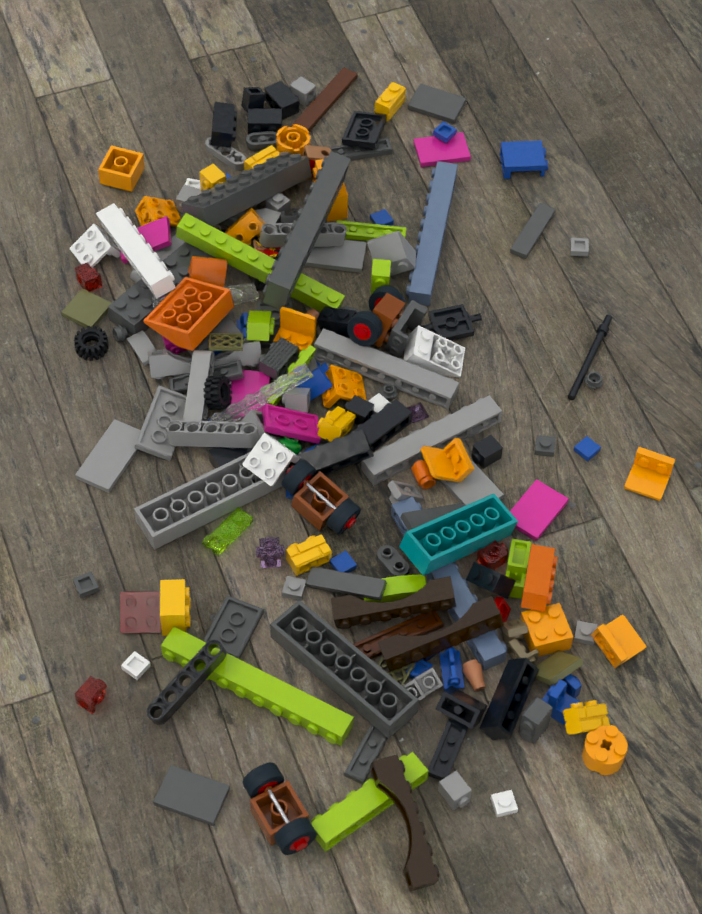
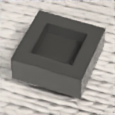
[534,435,556,457]
[73,572,99,598]

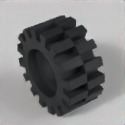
[74,326,109,361]
[203,375,232,410]

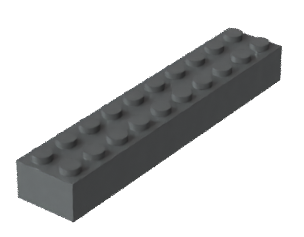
[262,151,351,309]

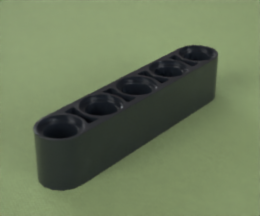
[146,640,226,725]

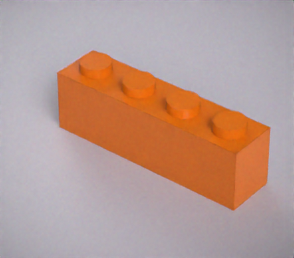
[521,544,558,612]

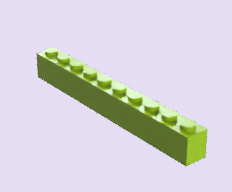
[176,213,345,312]
[161,627,354,746]

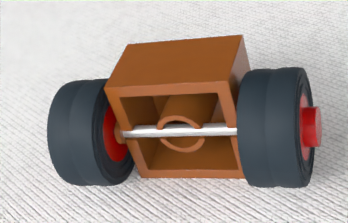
[347,285,406,347]
[281,459,361,535]
[243,762,317,855]

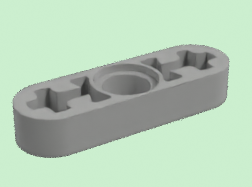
[205,137,246,170]

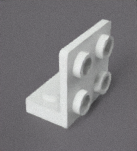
[70,224,121,272]
[242,433,300,486]

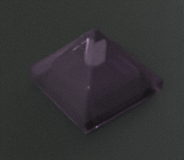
[406,402,429,423]

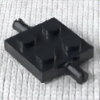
[421,304,482,341]

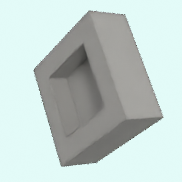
[570,238,589,257]
[282,576,306,601]
[574,621,597,646]

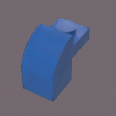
[542,680,580,725]

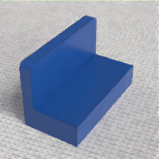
[291,363,333,401]

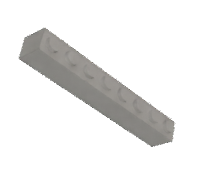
[314,328,459,410]
[361,395,502,486]

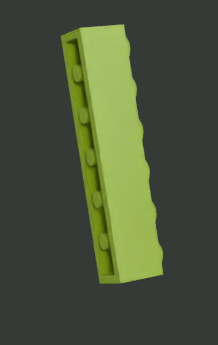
[311,752,429,852]

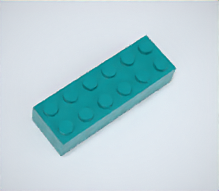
[399,493,518,576]

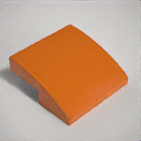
[188,256,227,288]

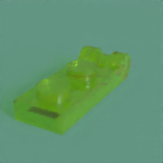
[202,507,253,555]

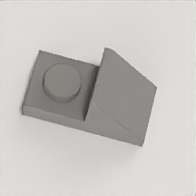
[387,480,424,504]

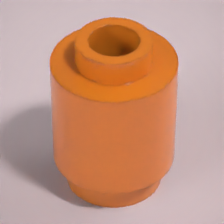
[411,460,436,489]

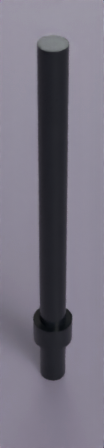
[567,315,612,400]

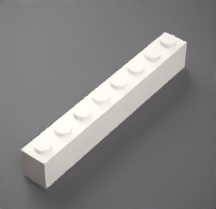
[96,203,175,299]

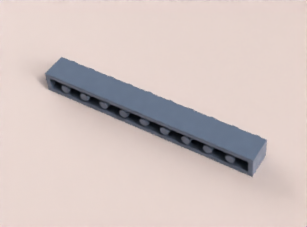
[406,161,458,306]
[391,496,507,671]

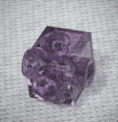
[256,537,284,568]

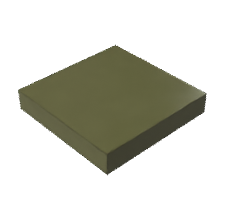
[61,288,111,329]
[535,651,584,686]

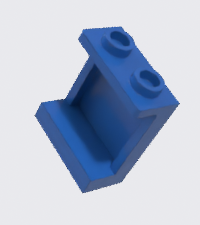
[500,140,548,179]

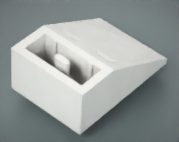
[403,325,465,378]

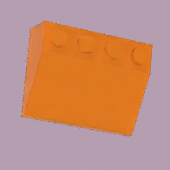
[143,277,234,351]

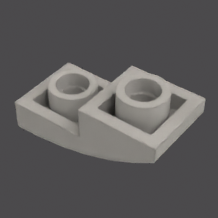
[127,330,156,366]
[402,667,443,700]

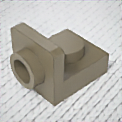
[501,618,528,643]
[507,638,539,665]

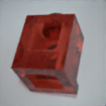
[75,262,102,292]
[476,540,508,570]
[75,676,107,714]

